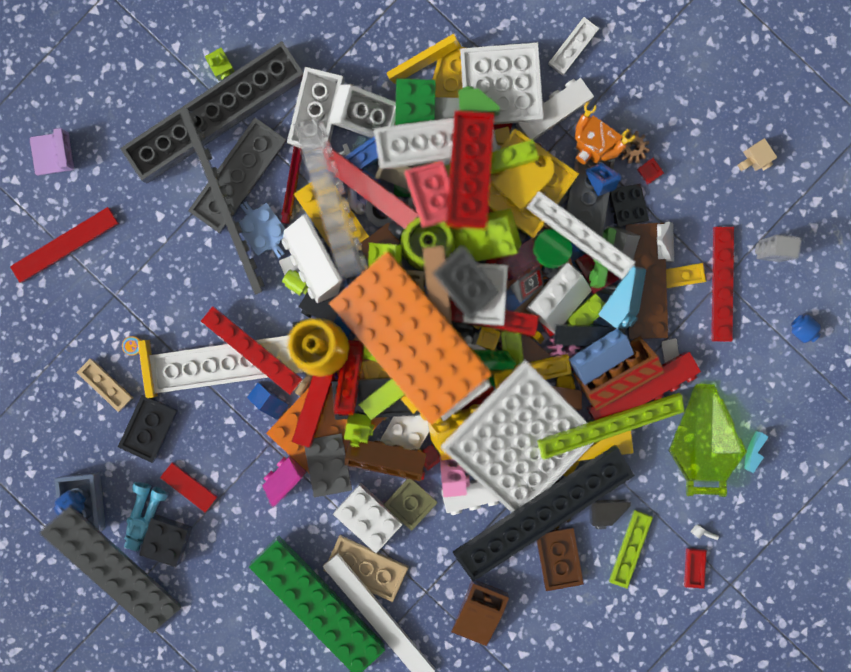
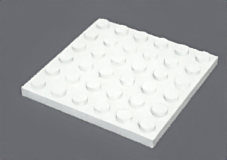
[441,361,594,512]

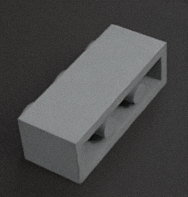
[755,235,801,262]

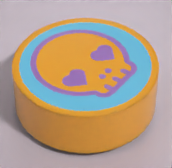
[122,336,141,356]

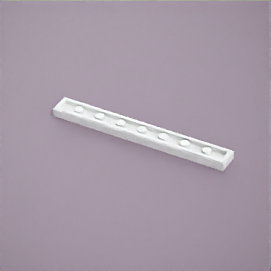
[323,553,435,672]

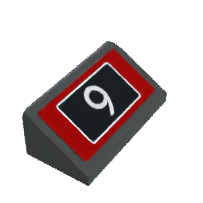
[509,267,544,303]

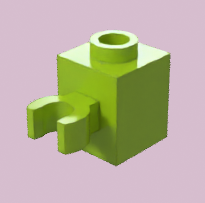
[204,47,235,81]
[344,413,374,447]

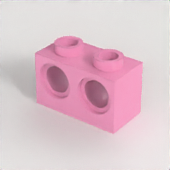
[440,456,470,497]

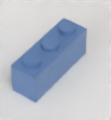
[569,328,634,385]

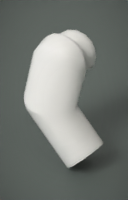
[347,189,366,215]

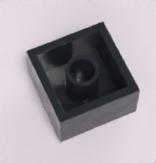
[139,515,193,567]

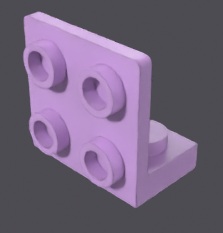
[30,128,74,176]

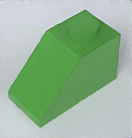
[459,86,500,116]

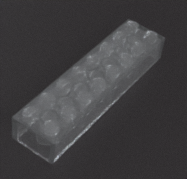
[294,117,368,281]

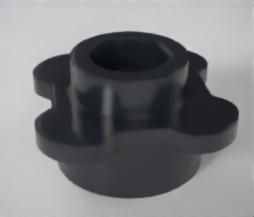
[541,266,559,279]

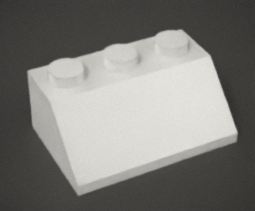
[525,262,592,334]

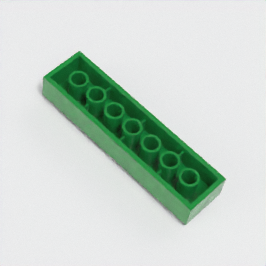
[249,535,385,672]

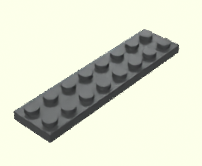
[40,505,181,633]

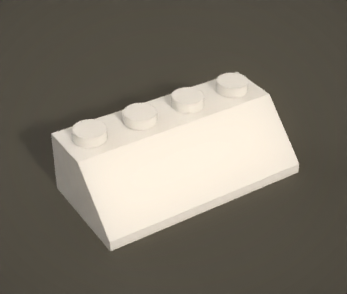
[287,67,345,155]
[282,214,342,304]

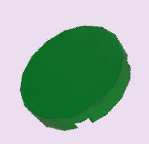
[533,229,572,268]

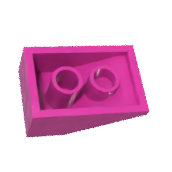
[262,456,307,507]

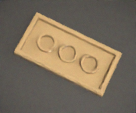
[323,535,409,602]

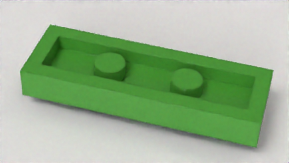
[589,228,617,288]

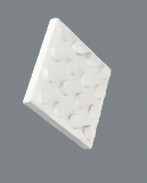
[460,43,543,124]

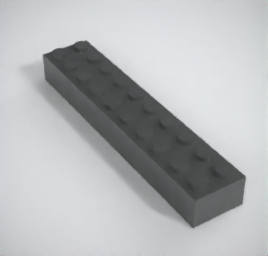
[120,41,304,184]

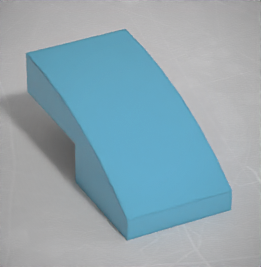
[745,431,768,473]

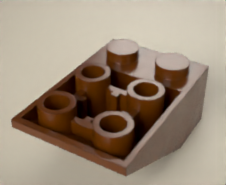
[451,580,509,646]

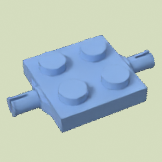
[239,201,286,259]

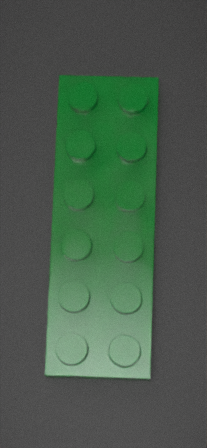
[394,78,436,197]

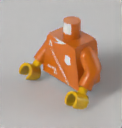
[575,102,636,164]

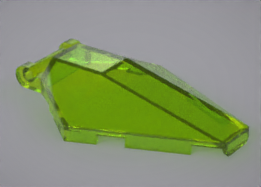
[668,384,747,497]

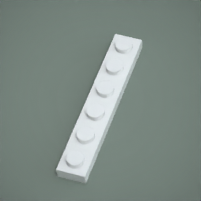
[527,192,635,279]

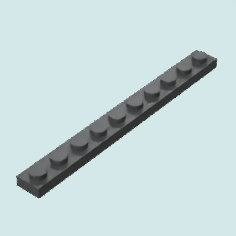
[179,108,265,295]

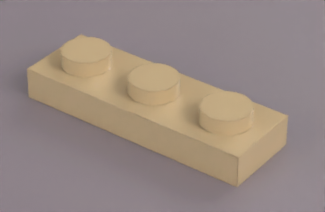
[77,358,133,412]

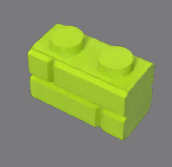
[566,294,605,325]

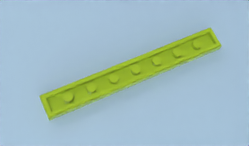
[537,393,685,460]

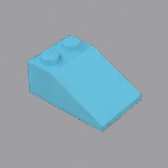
[598,266,646,328]

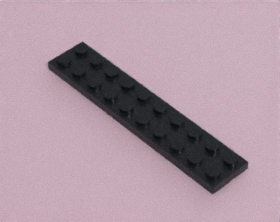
[452,445,634,582]

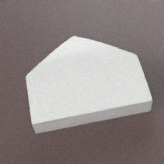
[657,222,674,262]

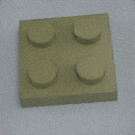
[383,479,438,531]

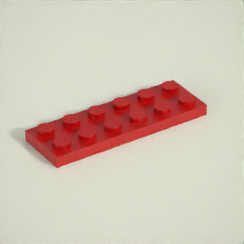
[446,110,494,230]

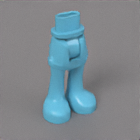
[124,482,169,551]

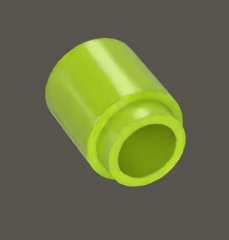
[282,269,309,296]

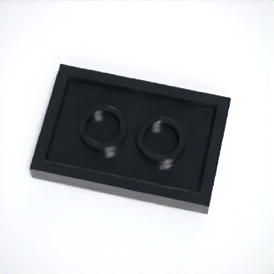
[118,394,178,463]

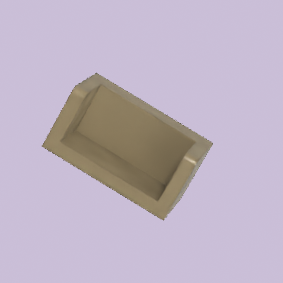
[375,165,416,193]

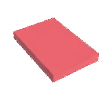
[405,161,449,228]

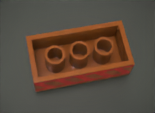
[574,336,664,411]

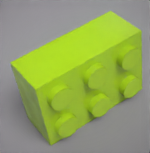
[451,208,522,261]

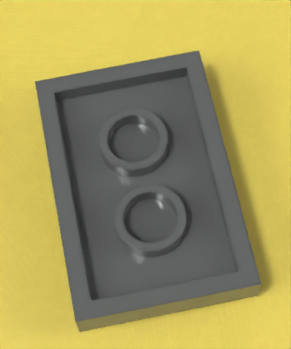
[432,246,499,319]
[304,433,352,498]

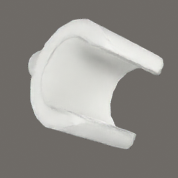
[691,525,719,540]

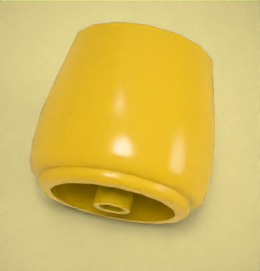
[287,318,349,377]

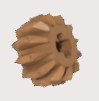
[621,131,650,164]

